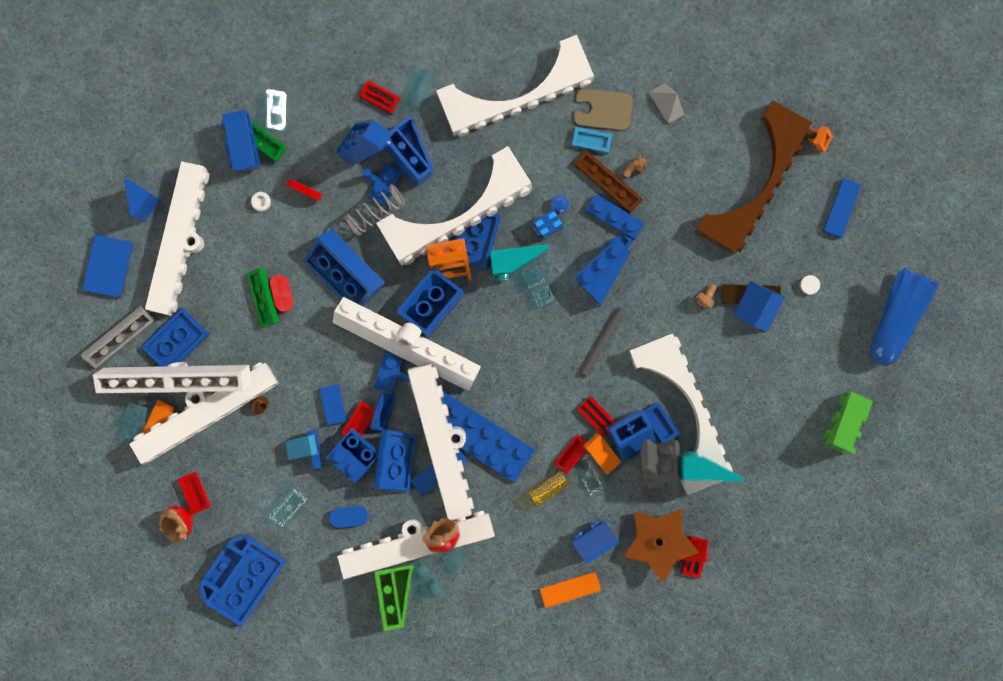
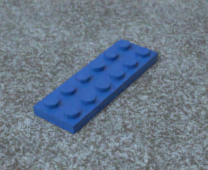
[418,391,535,483]

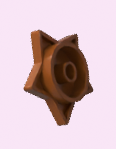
[624,509,699,582]

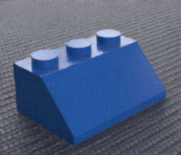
[397,267,465,338]

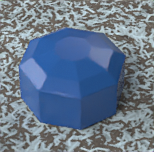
[550,195,569,214]

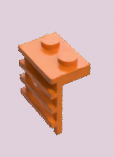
[426,238,472,281]

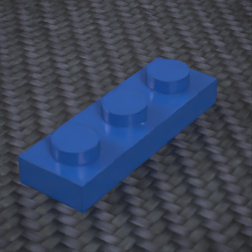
[586,194,645,240]

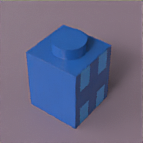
[532,210,563,240]

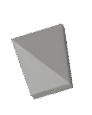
[649,83,684,124]

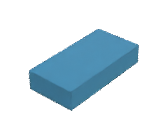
[572,127,613,154]
[285,435,318,460]

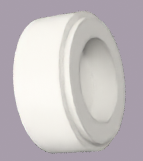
[251,192,271,212]
[800,275,820,295]

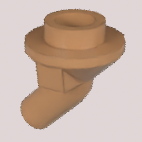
[623,154,647,178]
[696,284,716,309]

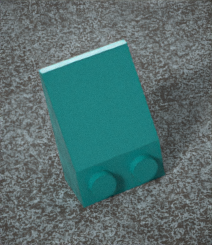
[490,244,549,282]
[679,452,744,482]

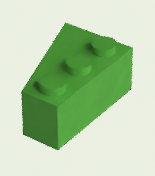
[823,391,873,454]
[373,563,414,631]

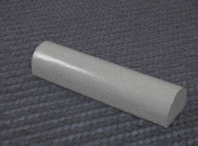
[81,305,155,369]

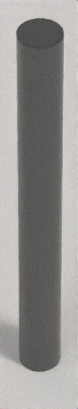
[580,307,625,376]

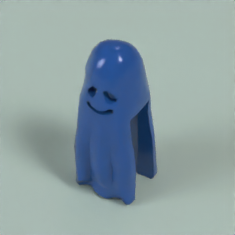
[871,268,939,366]

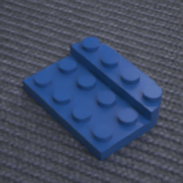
[200,534,286,627]

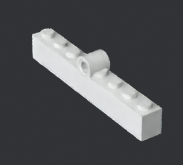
[145,161,209,316]
[332,297,481,391]
[93,362,251,393]
[130,362,279,464]
[408,363,474,520]
[337,510,495,579]

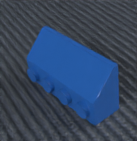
[303,229,385,307]

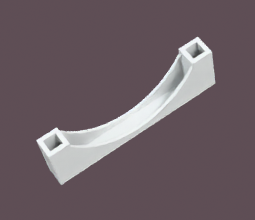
[436,35,594,137]
[377,146,532,266]
[628,333,733,495]

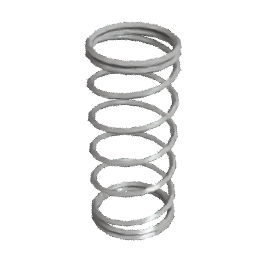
[345,184,405,236]

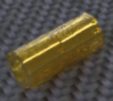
[528,471,569,507]

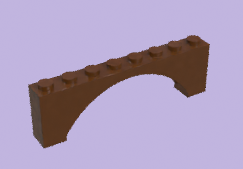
[694,100,812,255]

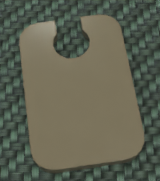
[574,89,633,130]

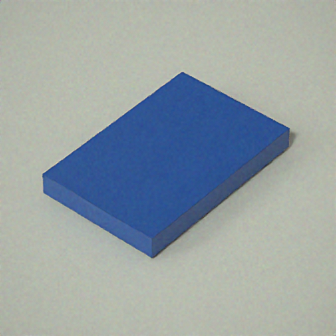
[455,205,501,270]
[82,235,134,298]
[141,307,210,367]
[374,430,417,492]

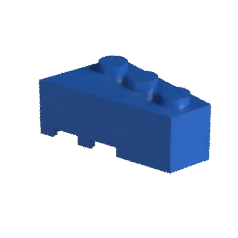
[386,115,433,187]
[575,238,631,306]

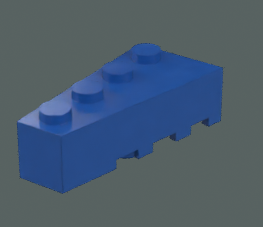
[335,119,392,165]

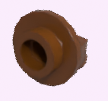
[250,396,269,414]

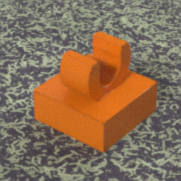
[808,126,832,152]

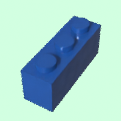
[221,110,261,173]

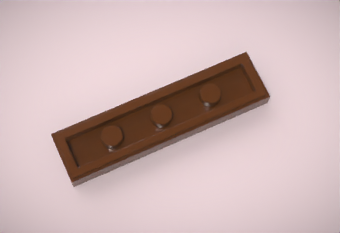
[573,150,643,214]

